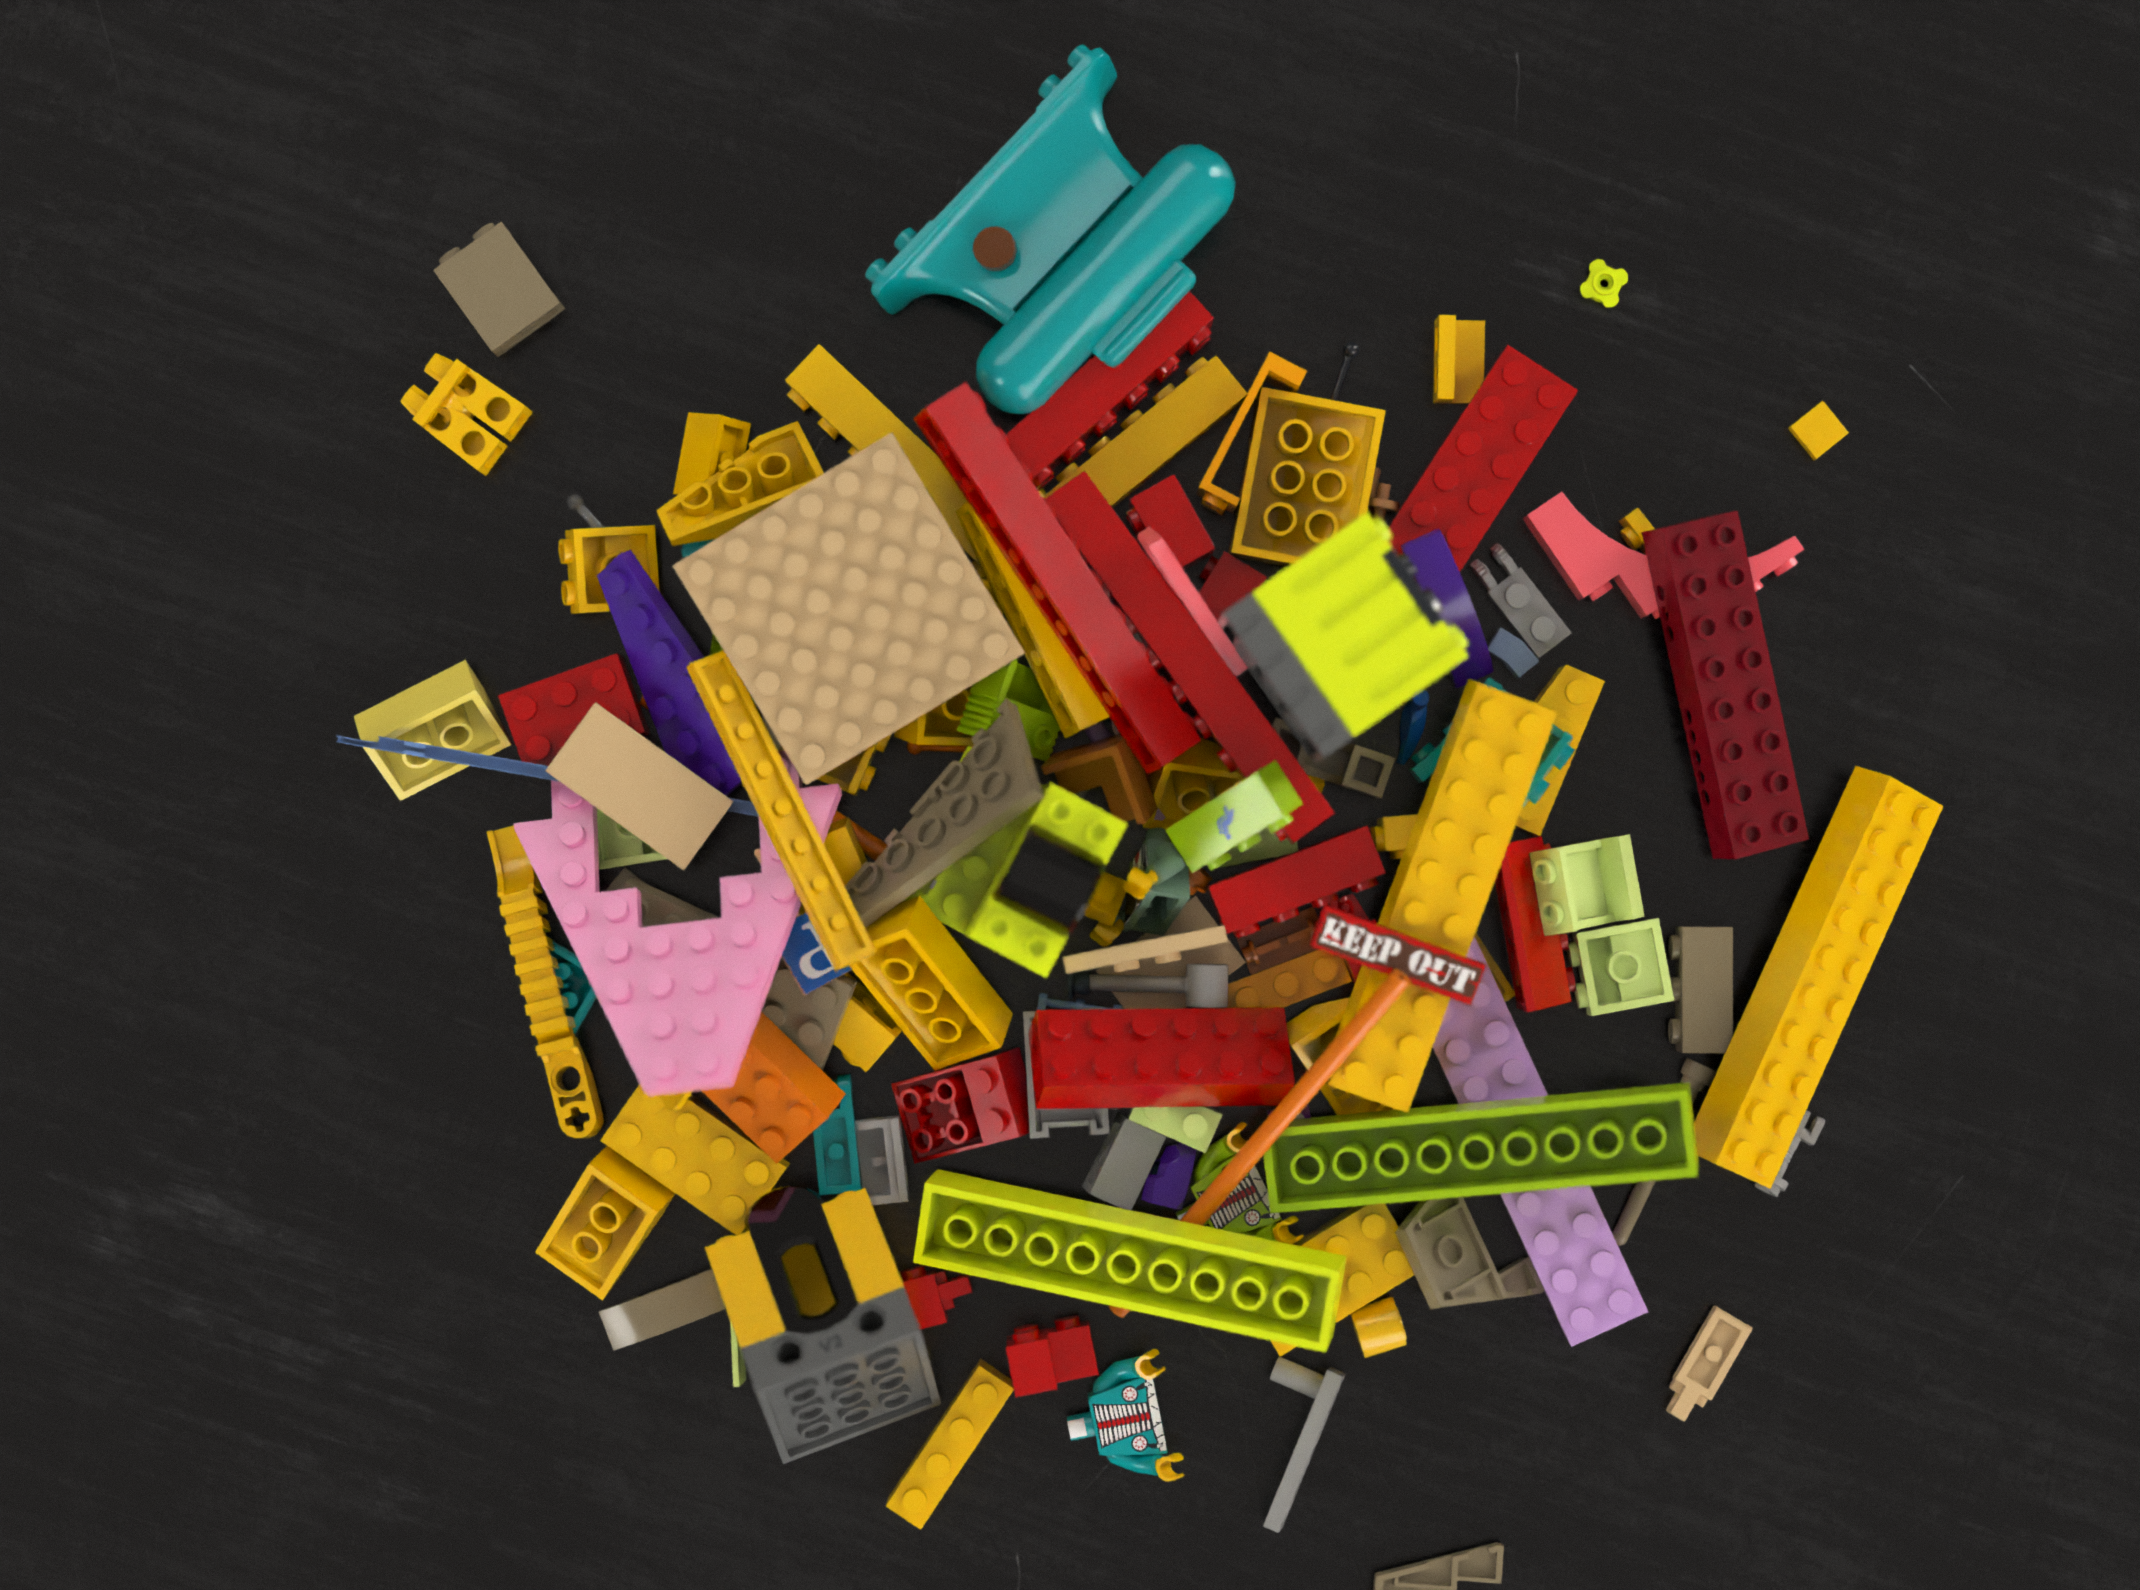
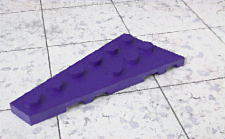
[597,550,743,796]

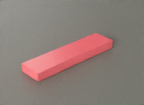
[1137,526,1248,677]

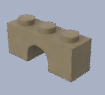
[1271,717,1395,799]

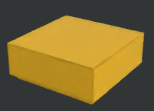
[1788,401,1849,460]

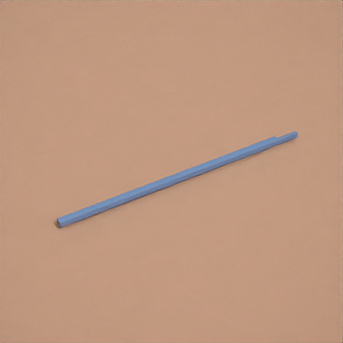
[336,736,759,817]

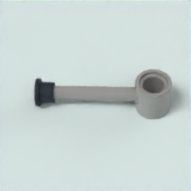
[1068,963,1228,1007]

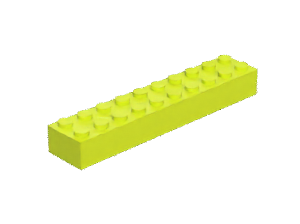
[913,1169,1347,1352]

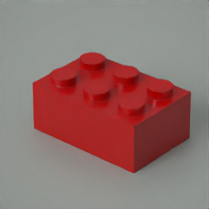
[498,653,651,766]

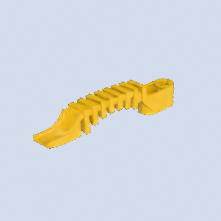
[487,825,604,1139]

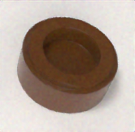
[973,226,1017,272]

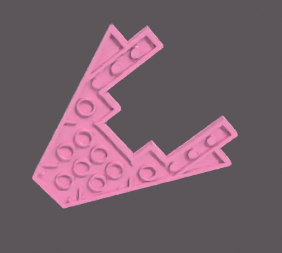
[514,751,842,1096]

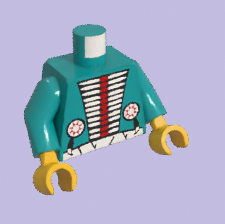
[1067,1349,1184,1482]

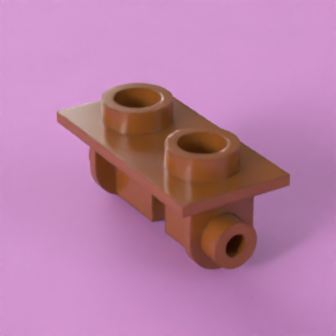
[1236,907,1319,975]

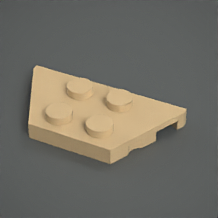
[1063,925,1228,974]

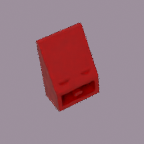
[891,1047,1030,1164]

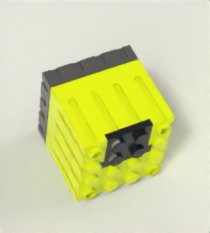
[1218,512,1469,763]

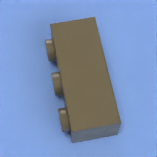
[1668,926,1733,1053]

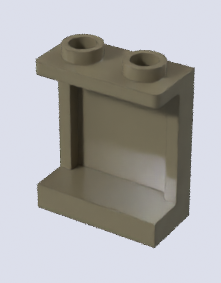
[433,222,565,357]

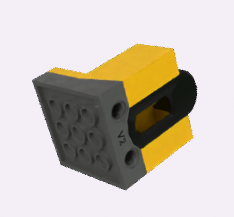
[705,1185,941,1464]

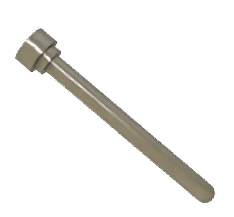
[1612,1057,1717,1246]

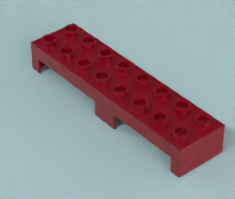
[1642,511,1809,859]

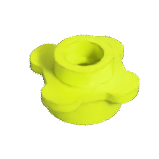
[1580,259,1628,308]

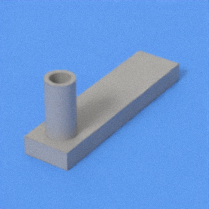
[1263,1356,1346,1533]

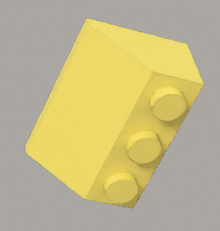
[353,660,512,801]

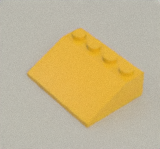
[1228,387,1386,567]

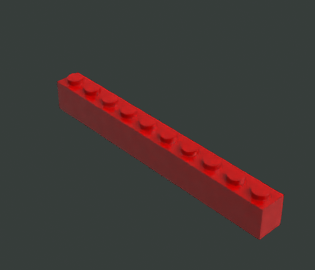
[913,382,1201,774]
[1045,470,1335,845]

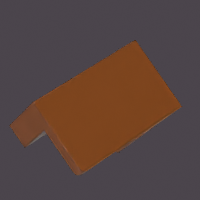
[1041,734,1158,825]

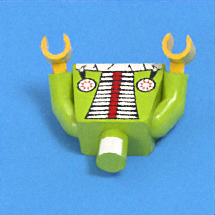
[1175,1122,1304,1244]

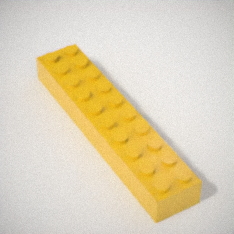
[1326,679,1558,1113]
[1694,766,1943,1189]

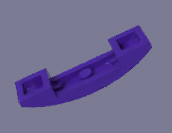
[1400,528,1494,689]

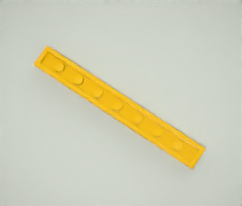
[687,650,877,971]

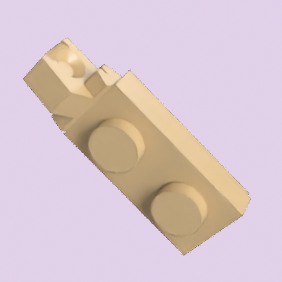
[1666,1306,1752,1422]

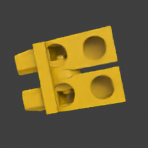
[400,353,533,476]

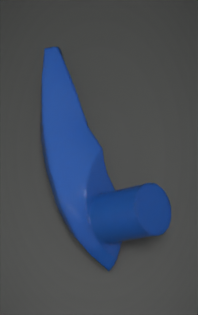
[1396,689,1429,765]

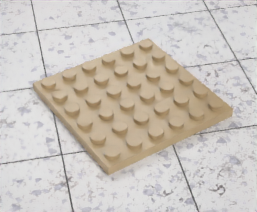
[673,432,1025,785]

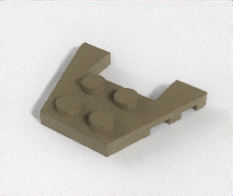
[1395,1197,1545,1309]
[1373,1542,1504,1590]

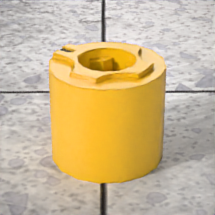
[1350,1297,1407,1358]

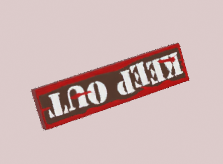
[1309,904,1486,1006]

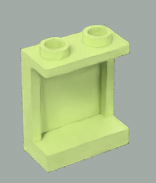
[1529,834,1645,936]

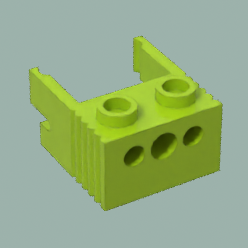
[957,658,1060,762]

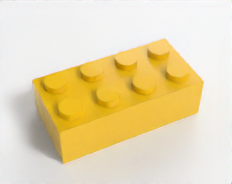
[600,1084,790,1236]
[1270,1203,1414,1356]

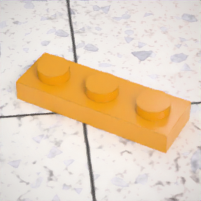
[1228,949,1352,1008]

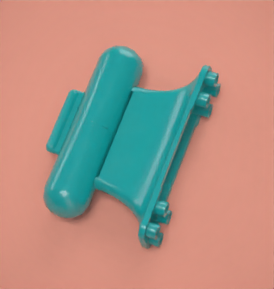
[865,44,1235,414]

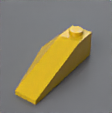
[1286,997,1398,1115]

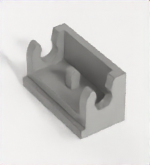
[1082,1112,1166,1210]
[855,1115,910,1205]

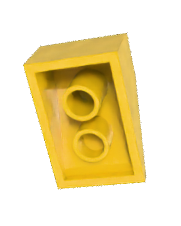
[535,1146,676,1300]

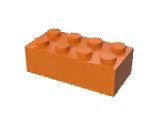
[701,1011,846,1164]

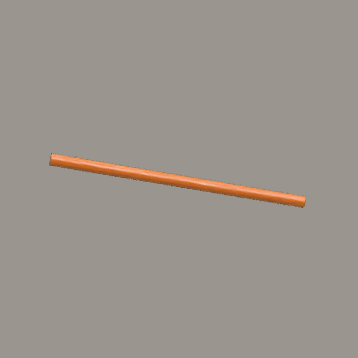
[1108,969,1411,1318]

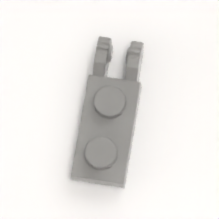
[1470,543,1572,659]

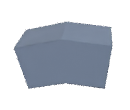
[1487,627,1539,679]

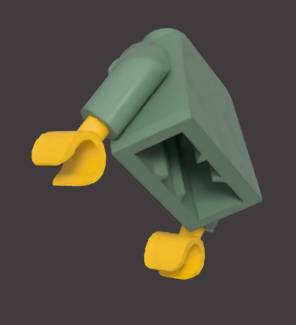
[1089,828,1190,947]

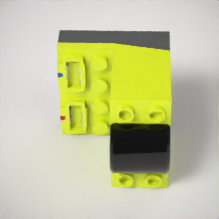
[902,745,1127,977]

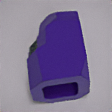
[1141,1142,1197,1210]

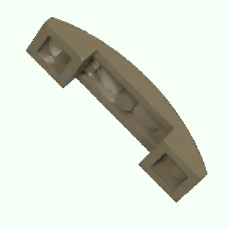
[599,1268,726,1350]

